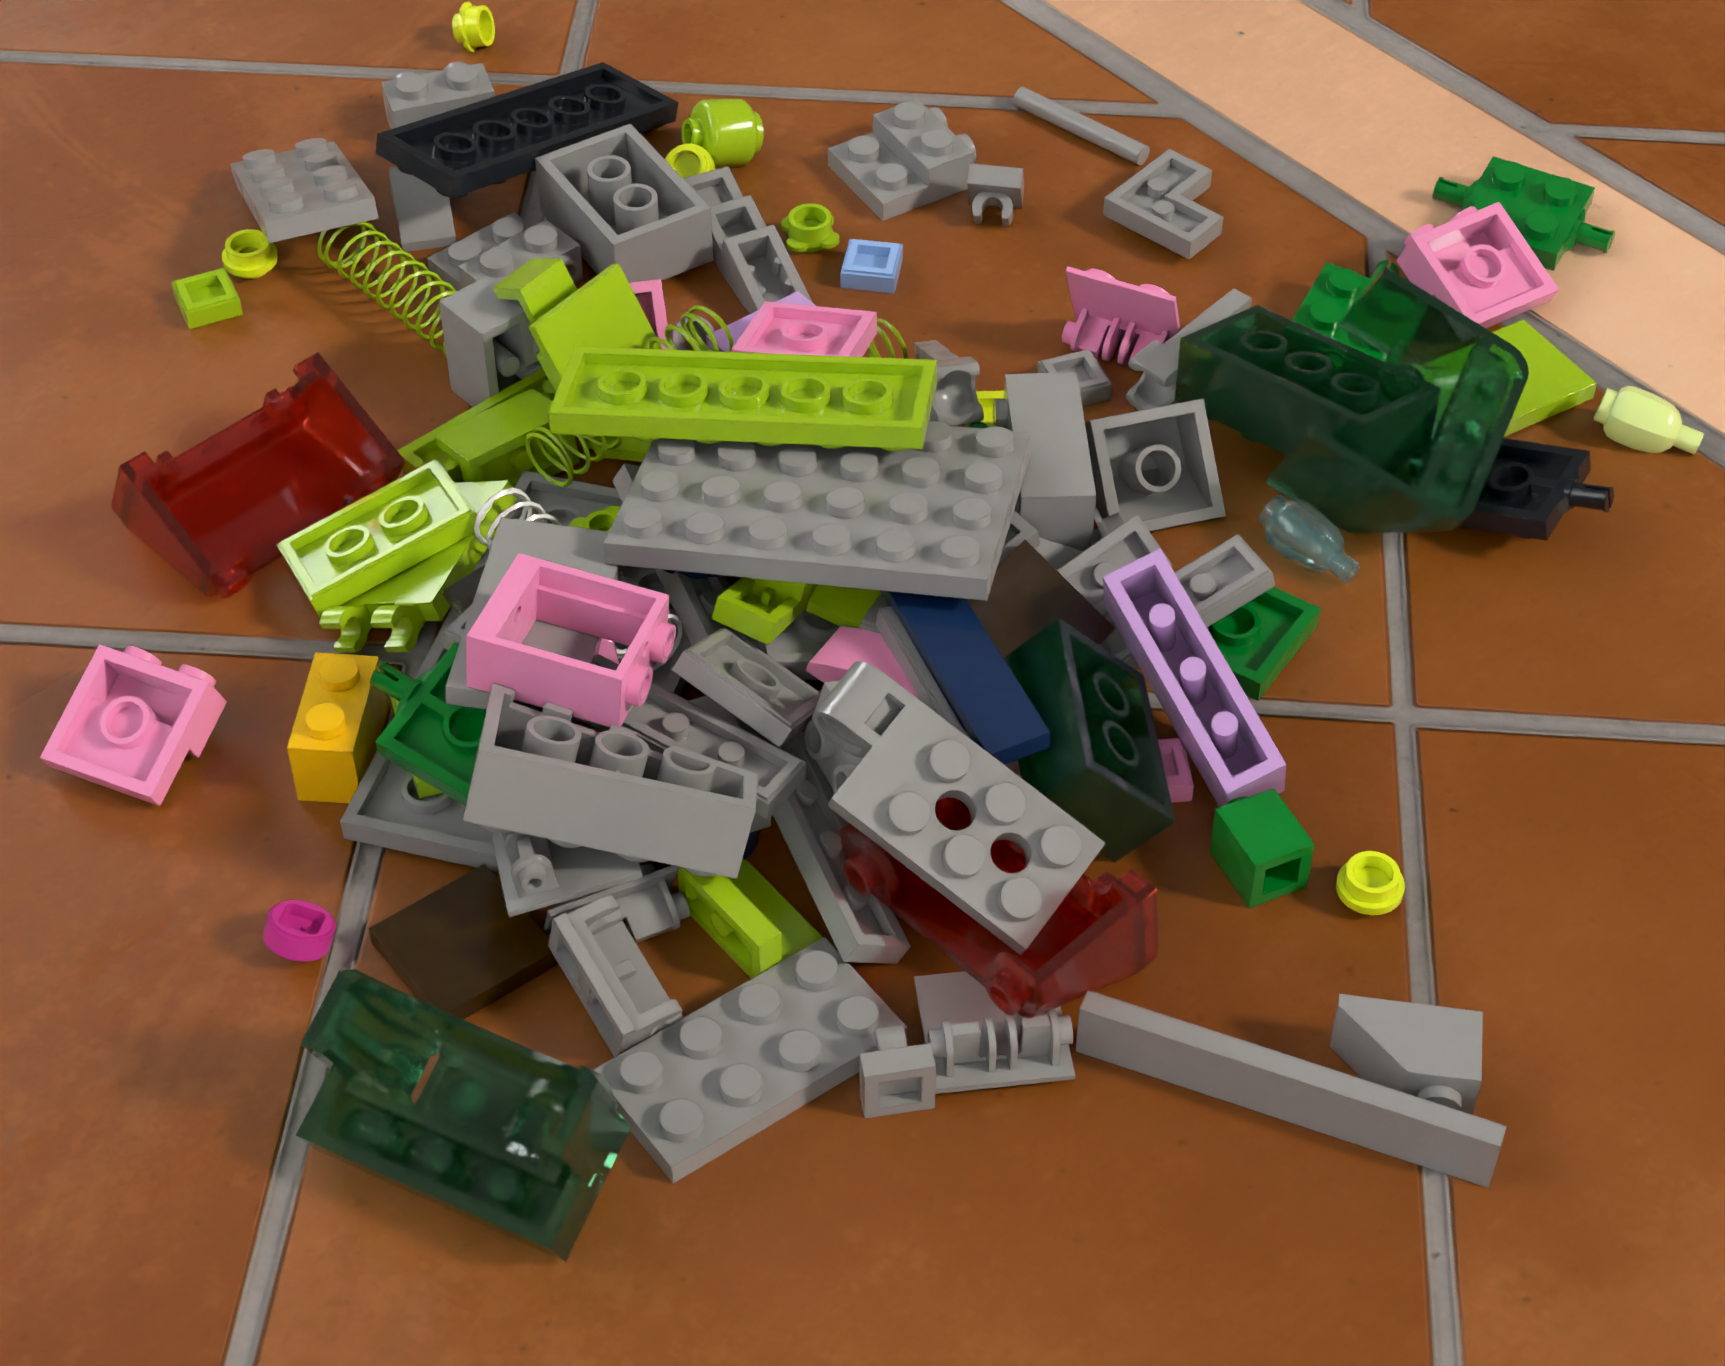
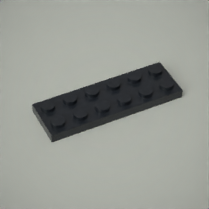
[376,62,678,198]

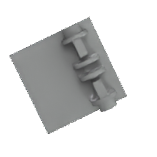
[490,831,643,917]
[914,962,1075,1094]

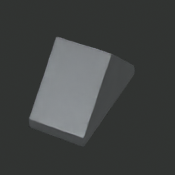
[389,167,456,252]

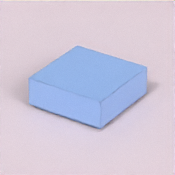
[840,239,903,294]

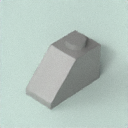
[1330,994,1483,1115]

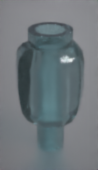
[1258,494,1361,583]

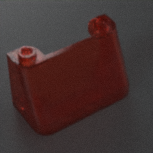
[111,352,405,598]
[839,797,1158,1019]

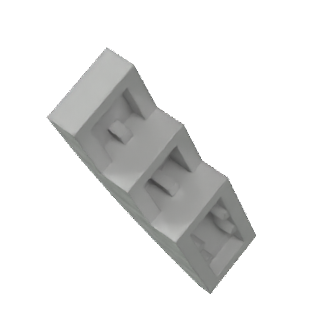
[683,166,813,314]

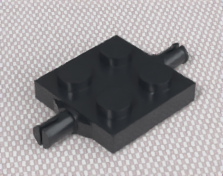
[1411,434,1614,541]

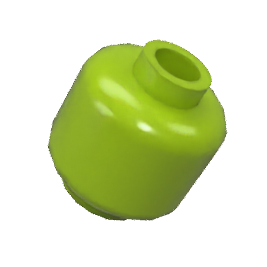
[681,99,764,168]

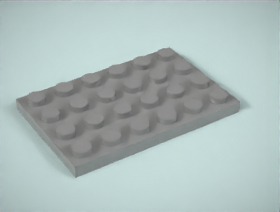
[604,421,1031,601]

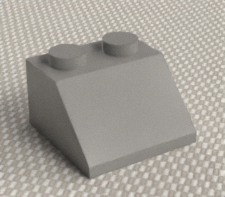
[1085,398,1226,531]

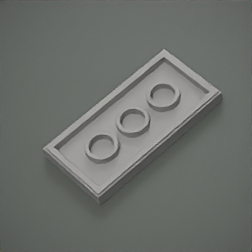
[445,517,622,722]

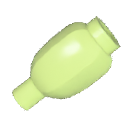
[1593,386,1704,455]

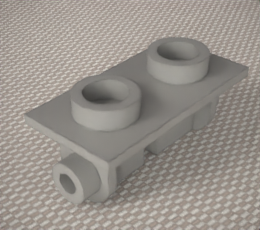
[543,864,690,943]

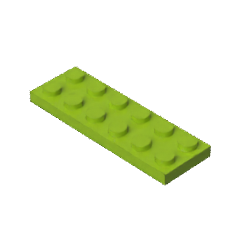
[548,346,937,452]

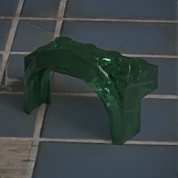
[296,969,631,1262]

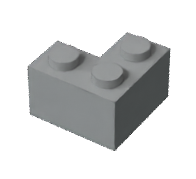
[439,276,543,407]

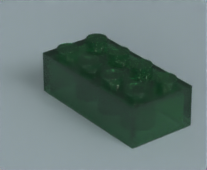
[1174,305,1441,488]

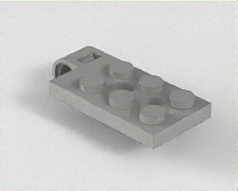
[812,661,1106,955]

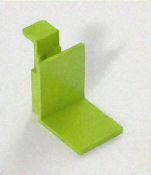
[493,258,662,462]

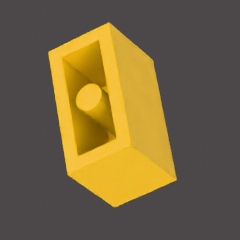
[287,652,388,804]

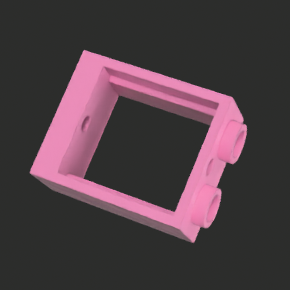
[466,553,676,727]

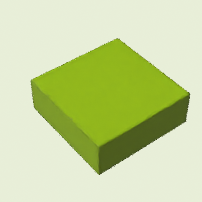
[171,268,243,330]

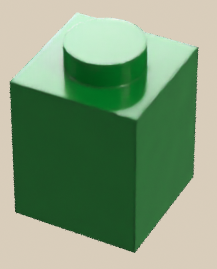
[1209,788,1315,908]

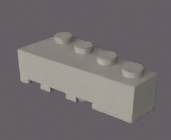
[463,683,757,879]

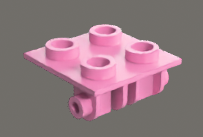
[1062,266,1180,366]

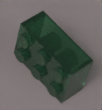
[1004,618,1175,862]

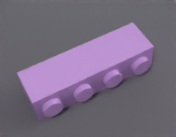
[1103,549,1286,807]

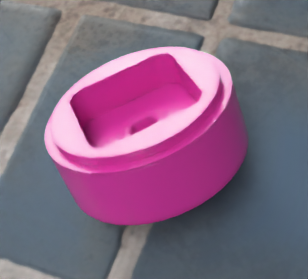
[263,900,336,961]

